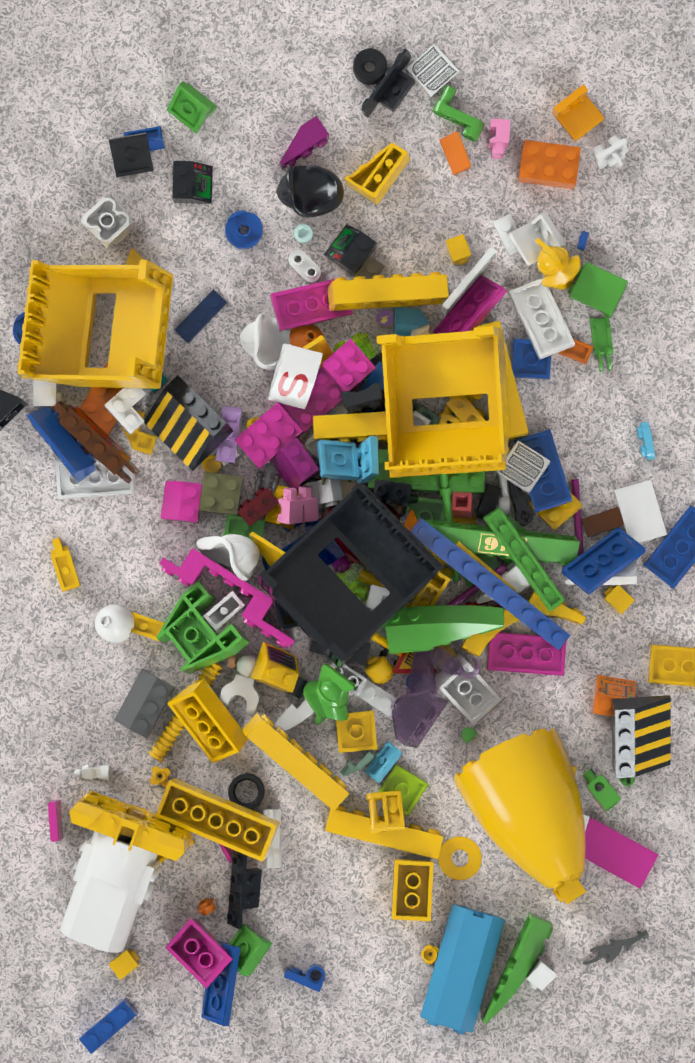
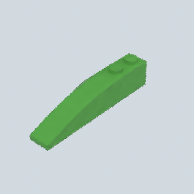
[385,605,504,654]
[482,912,553,1023]

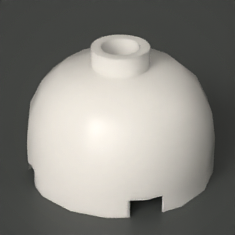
[95,604,134,644]

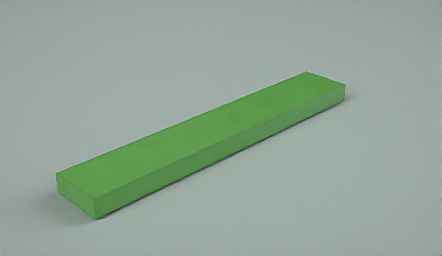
[483,507,565,612]

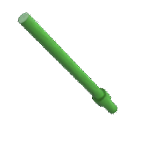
[439,474,461,582]

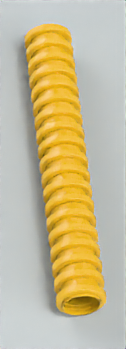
[148,663,223,762]

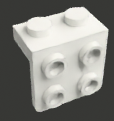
[509,212,566,265]

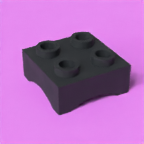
[341,383,385,414]

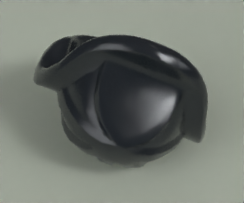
[276,165,344,218]

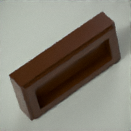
[582,507,624,538]

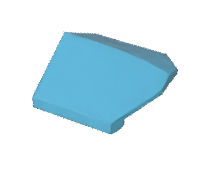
[393,307,430,336]

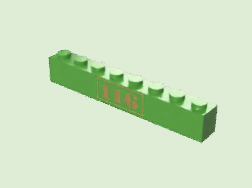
[425,519,580,565]

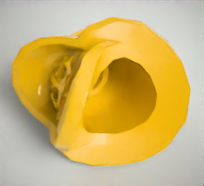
[535,238,581,290]

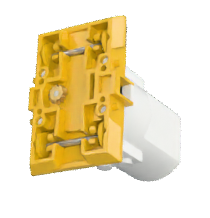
[60,790,194,953]

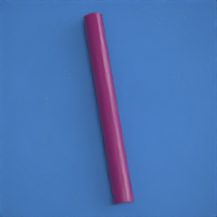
[571,479,584,556]
[446,564,508,605]

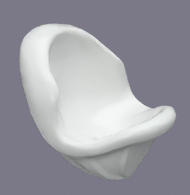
[240,314,291,370]
[197,534,260,581]

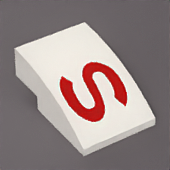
[267,344,323,409]

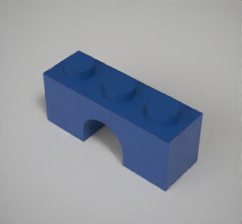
[79,998,138,1054]

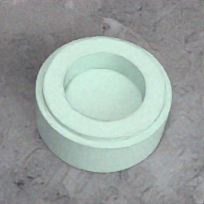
[294,224,313,244]

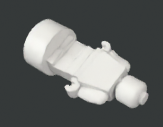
[74,763,112,782]

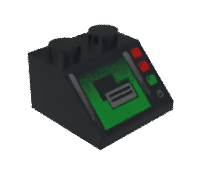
[172,161,213,204]
[324,224,377,277]

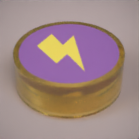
[375,309,394,329]

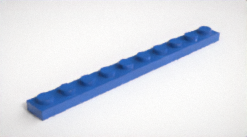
[410,518,571,650]

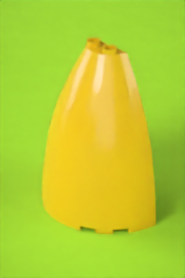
[453,728,586,890]

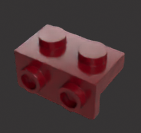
[238,487,279,526]

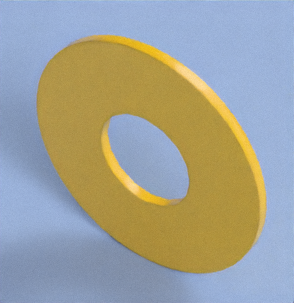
[438,836,482,880]

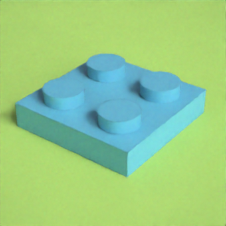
[356,436,379,484]
[317,440,359,481]

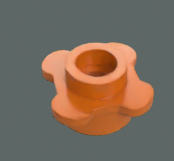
[197,898,216,916]

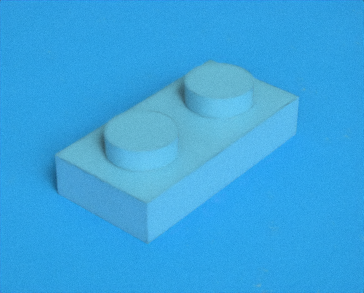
[364,741,403,783]

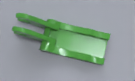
[590,316,614,372]

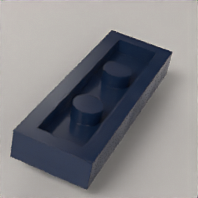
[174,289,227,344]

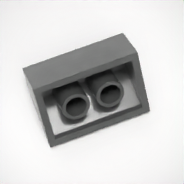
[114,669,175,738]

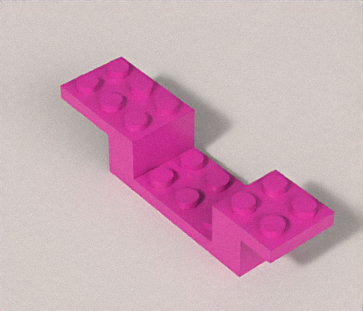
[234,339,376,469]
[159,548,295,648]

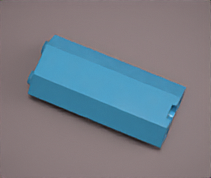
[420,904,505,1034]

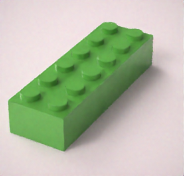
[368,449,485,495]

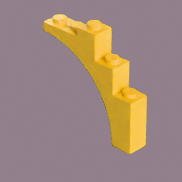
[460,590,586,657]

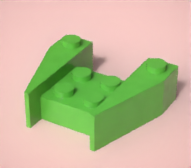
[156,581,250,674]

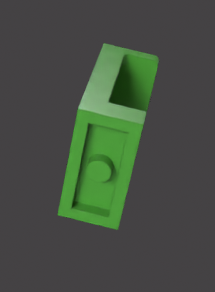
[568,262,628,318]

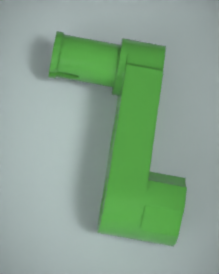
[432,86,485,142]

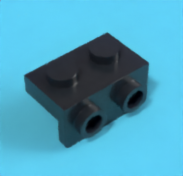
[374,479,418,507]

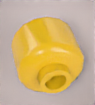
[365,655,393,685]

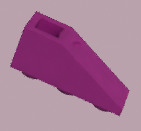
[280,116,329,170]

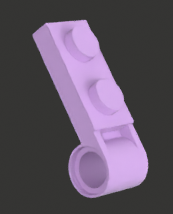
[216,406,242,463]

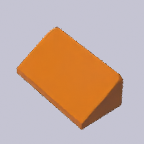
[439,131,471,175]

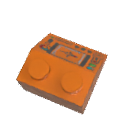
[591,675,635,716]

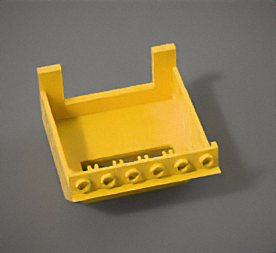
[17,260,174,389]
[377,326,510,478]

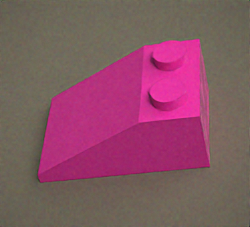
[165,918,233,988]

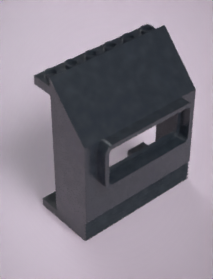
[258,482,444,668]

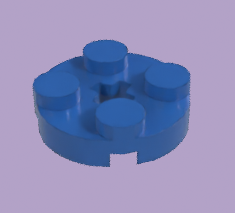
[225,210,263,249]

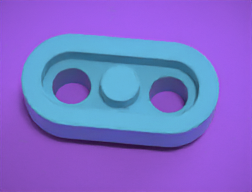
[637,422,655,460]

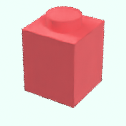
[452,492,473,518]

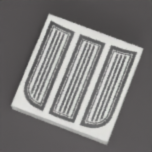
[406,44,460,98]
[497,441,550,494]

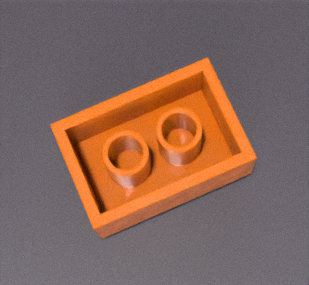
[518,140,581,189]

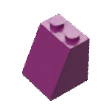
[270,438,320,489]

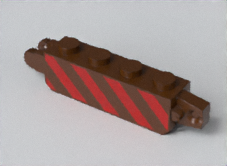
[53,401,140,483]

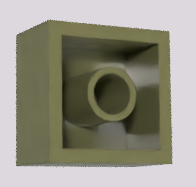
[199,472,243,516]

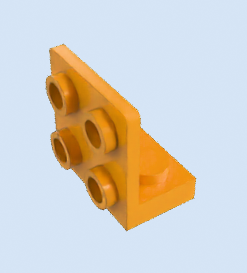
[552,84,604,142]

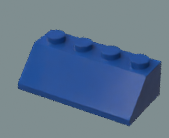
[26,407,96,483]

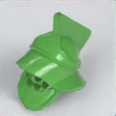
[303,663,356,725]

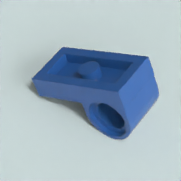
[284,964,325,992]

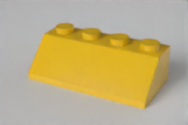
[167,679,248,763]

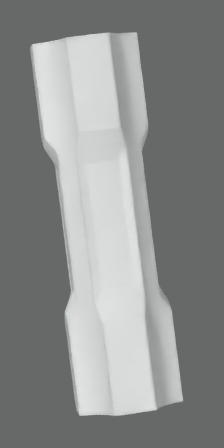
[263,809,282,868]

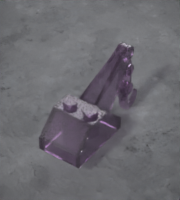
[391,646,480,749]

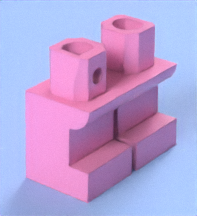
[488,119,510,159]
[278,486,318,524]

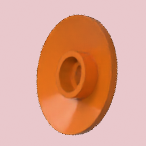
[289,324,325,348]

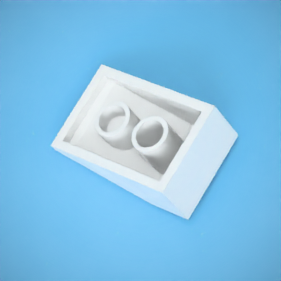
[432,654,502,725]

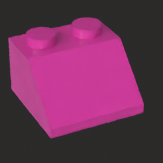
[161,481,202,524]

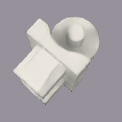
[593,135,628,169]

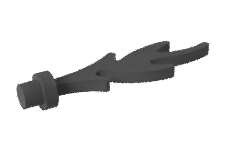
[583,930,649,965]

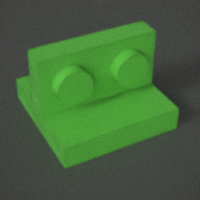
[167,81,217,133]
[229,924,272,977]

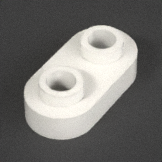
[288,250,321,283]

